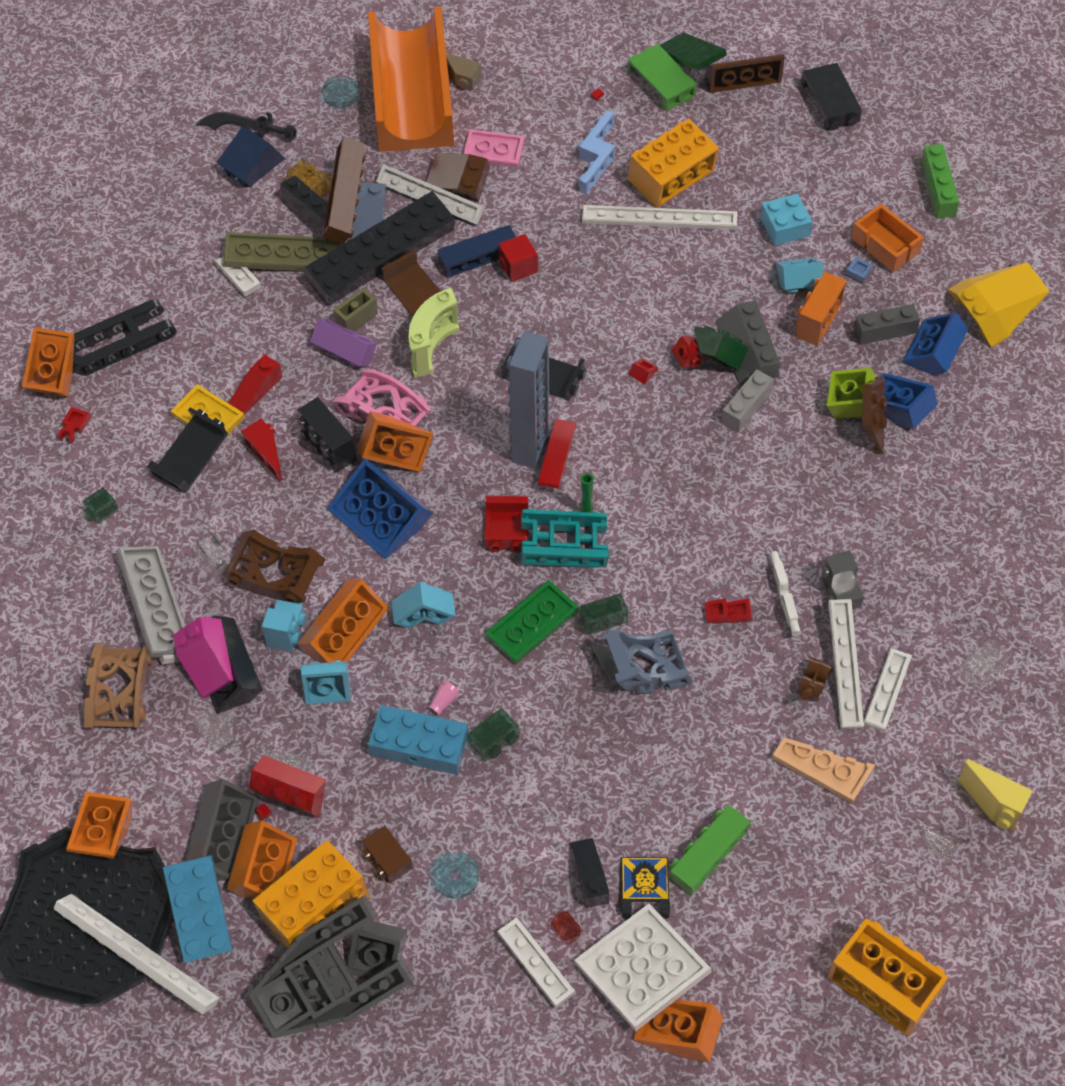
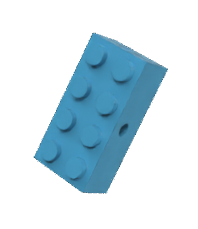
[368,705,469,775]
[163,855,233,963]

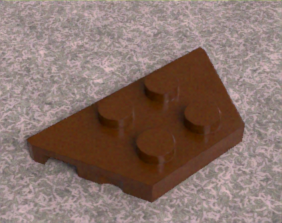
[862,376,887,454]

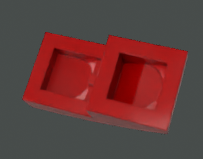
[705,598,753,624]

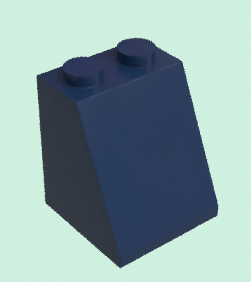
[217,126,285,187]

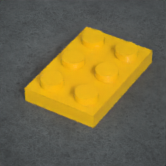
[170,384,245,435]

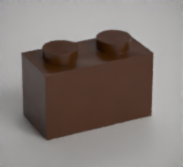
[362,825,413,884]

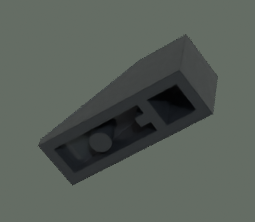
[570,838,610,908]

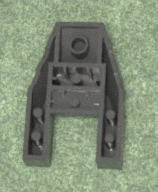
[249,895,415,1038]

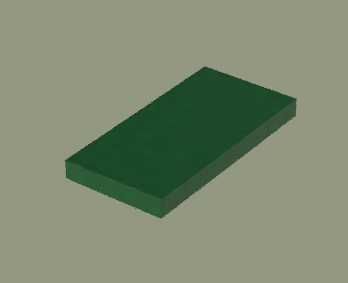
[660,32,727,71]

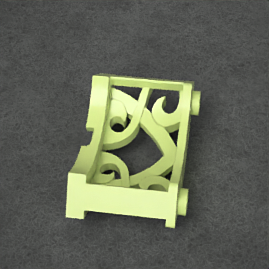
[409,288,460,378]

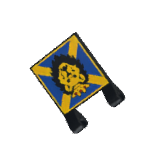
[621,857,670,919]

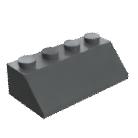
[716,300,780,385]
[186,779,259,882]

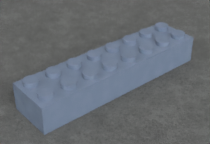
[507,331,549,469]

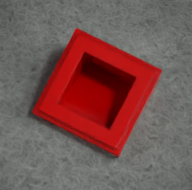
[628,359,659,385]

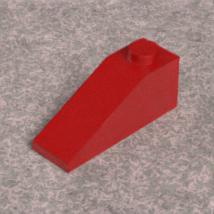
[228,354,283,415]
[241,418,283,482]

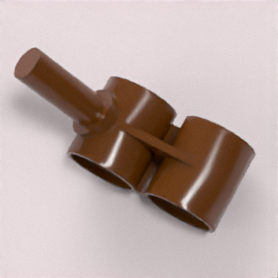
[797,657,833,702]

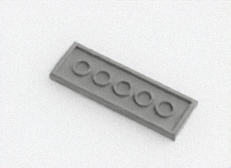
[116,546,185,658]

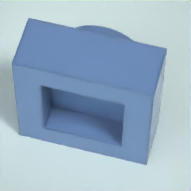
[846,257,873,283]

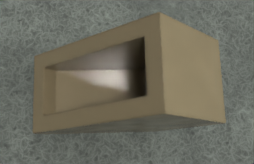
[446,53,481,91]

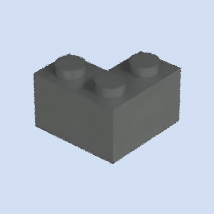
[819,550,864,609]

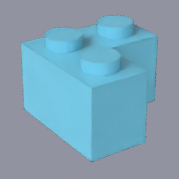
[391,582,455,628]
[262,600,307,652]

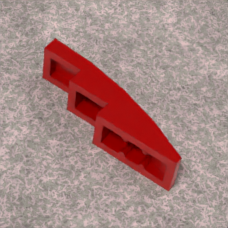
[538,419,577,489]

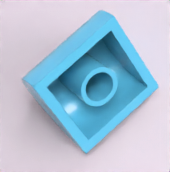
[301,660,351,704]

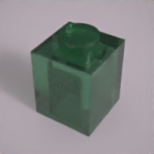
[82,487,119,524]

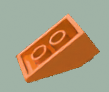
[22,327,74,397]
[357,411,434,472]
[66,791,133,858]
[633,999,723,1062]

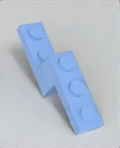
[578,110,615,195]

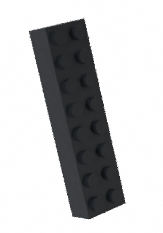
[305,191,456,306]

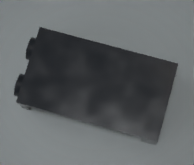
[801,63,862,130]
[501,337,587,401]
[147,407,228,493]

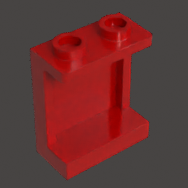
[484,496,529,552]

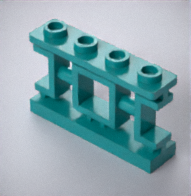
[521,508,609,568]

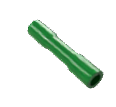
[580,473,594,513]

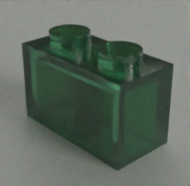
[579,593,629,636]
[467,707,520,762]

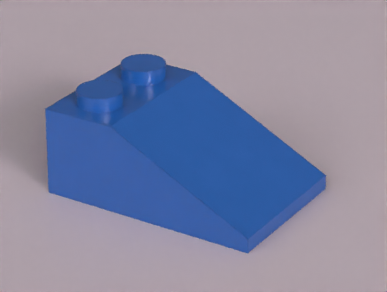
[881,373,938,429]

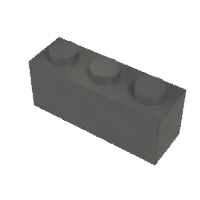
[853,304,920,345]

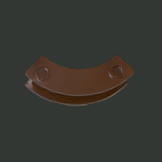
[222,529,326,603]

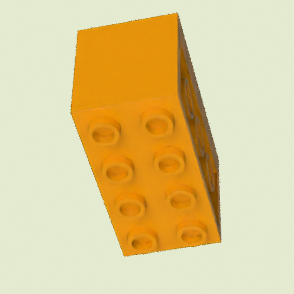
[828,918,948,1037]

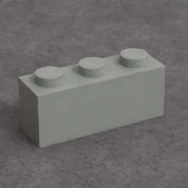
[721,369,774,433]

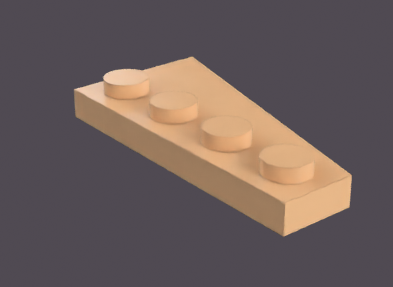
[772,738,875,804]

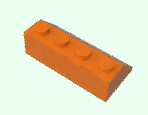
[297,578,389,663]

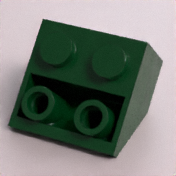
[694,325,748,370]

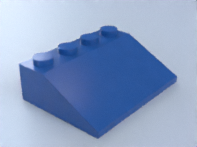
[327,459,433,559]

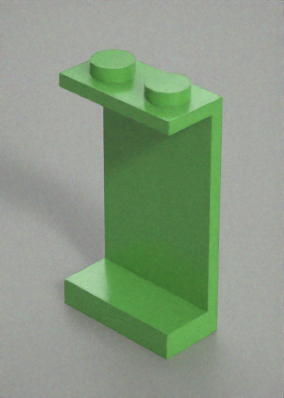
[628,44,697,111]

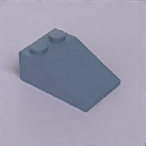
[347,183,387,241]

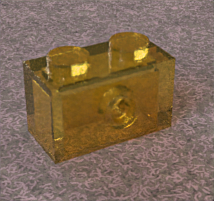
[286,159,331,197]

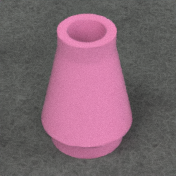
[428,681,459,715]

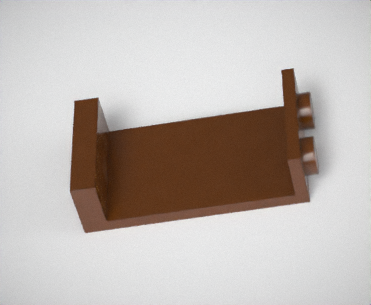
[381,250,441,316]

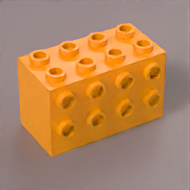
[627,118,719,208]
[252,840,370,949]

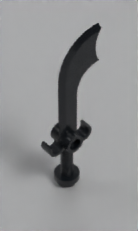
[196,112,297,140]

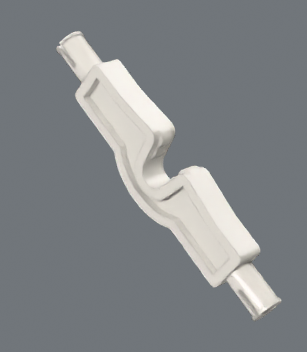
[769,551,801,636]

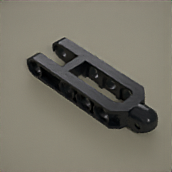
[73,299,177,376]

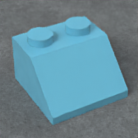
[775,258,823,293]

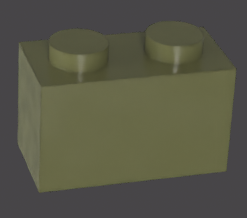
[333,288,378,331]

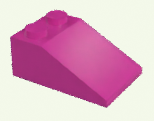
[173,617,234,698]

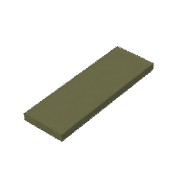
[223,232,342,271]

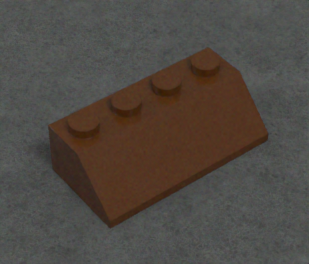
[705,54,785,93]

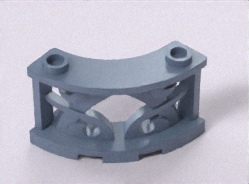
[601,628,692,693]

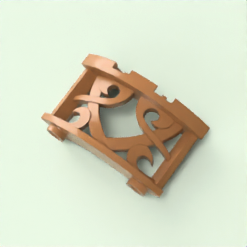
[84,643,153,728]

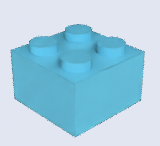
[760,194,813,246]

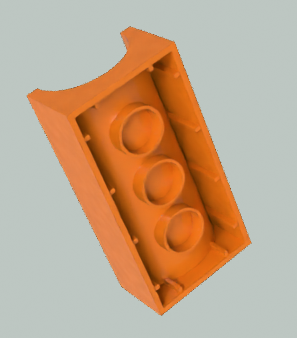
[368,7,454,152]

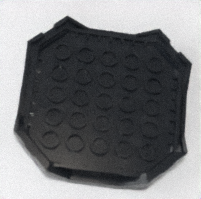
[0,827,174,1007]

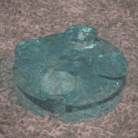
[322,76,360,109]
[433,852,480,900]

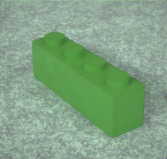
[921,144,959,218]
[669,805,751,896]

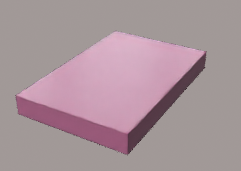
[463,129,525,168]

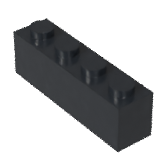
[280,176,329,241]

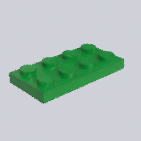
[485,580,579,665]

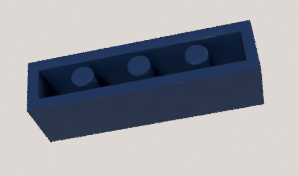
[437,225,516,278]

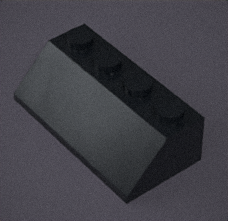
[210,615,263,714]

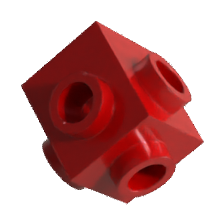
[671,336,706,369]

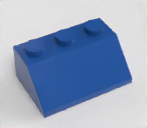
[902,312,969,375]

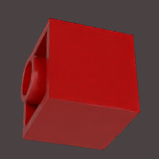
[499,234,538,282]

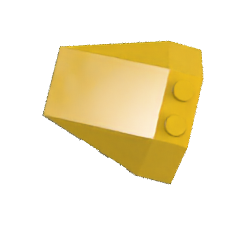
[948,262,1050,347]

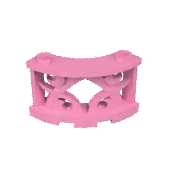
[332,369,431,426]

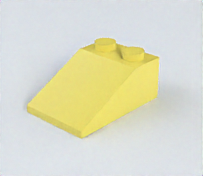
[958,759,1032,831]

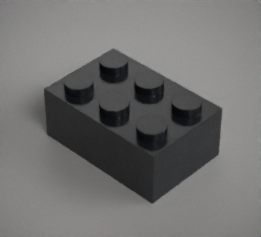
[297,397,357,473]

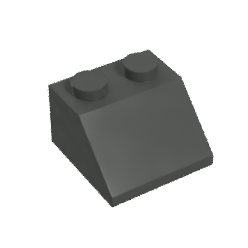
[347,920,407,979]

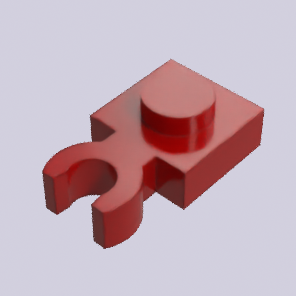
[58,407,91,443]

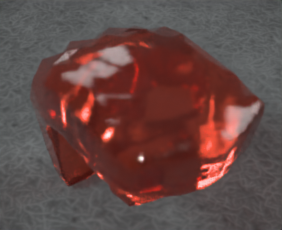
[550,911,583,944]

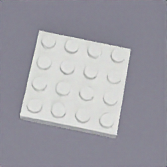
[575,904,711,1031]

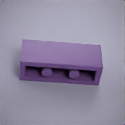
[310,319,377,368]

